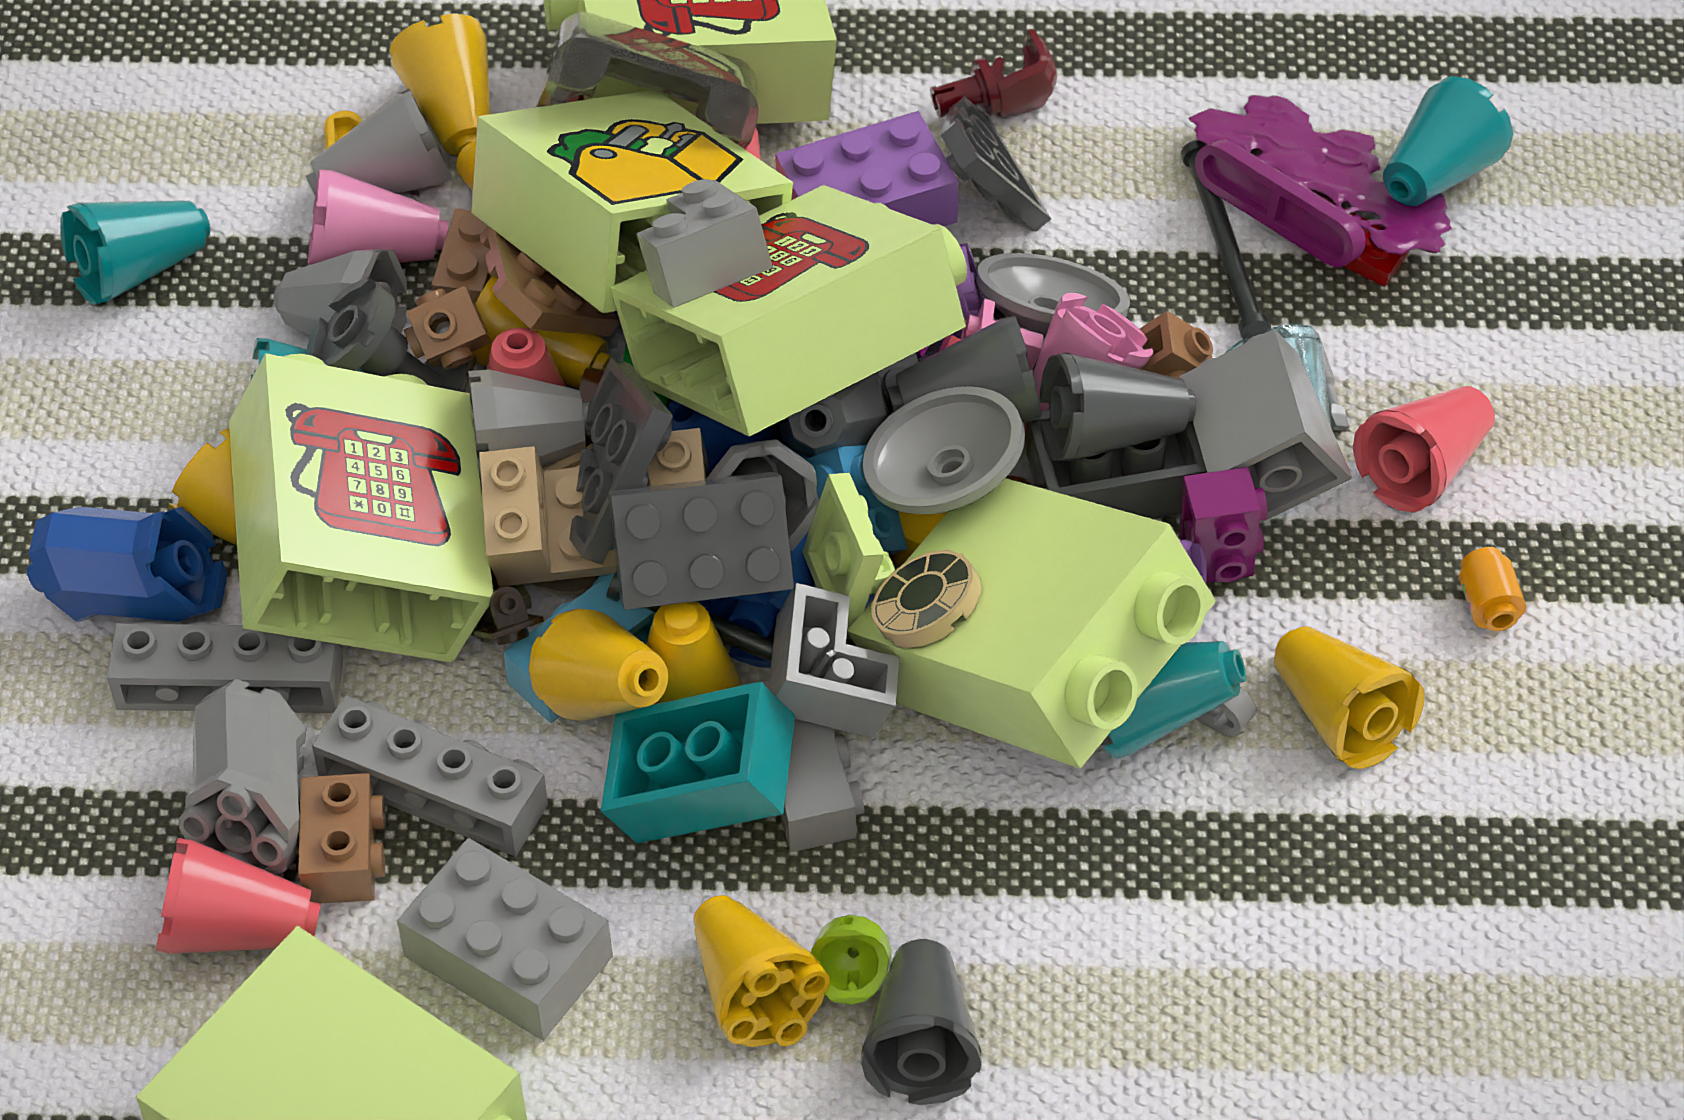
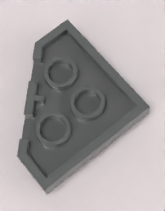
[941,96,1052,231]
[569,357,673,565]

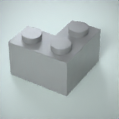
[636,179,773,308]
[769,583,900,738]

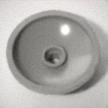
[976,253,1130,339]
[863,386,1025,515]

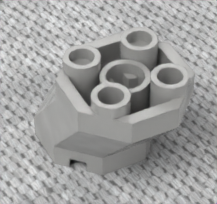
[179,679,306,875]

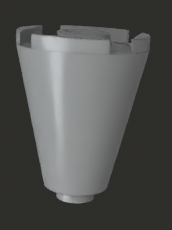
[306,88,452,195]

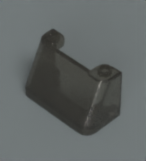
[536,12,759,150]

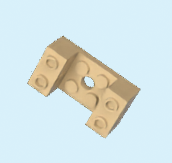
[479,428,709,586]

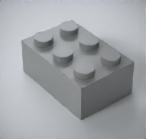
[397,838,613,1041]

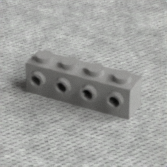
[107,621,344,713]
[312,695,548,857]

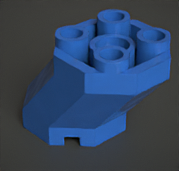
[27,507,228,622]

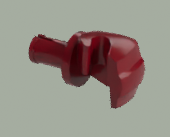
[930,29,1057,118]

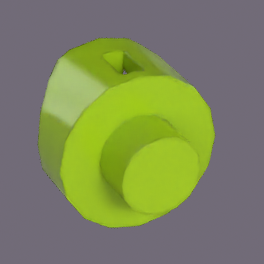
[811,915,892,1005]

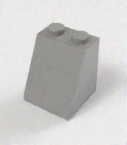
[1180,329,1352,523]

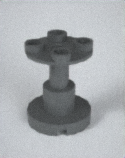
[307,279,476,392]

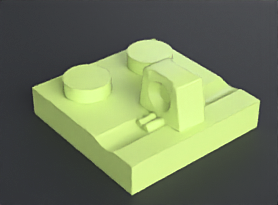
[802,473,895,630]

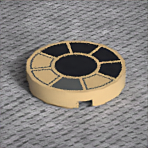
[871,550,981,648]

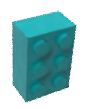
[601,681,795,844]

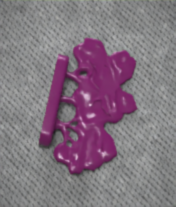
[1189,95,1452,267]

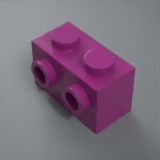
[1178,467,1267,583]

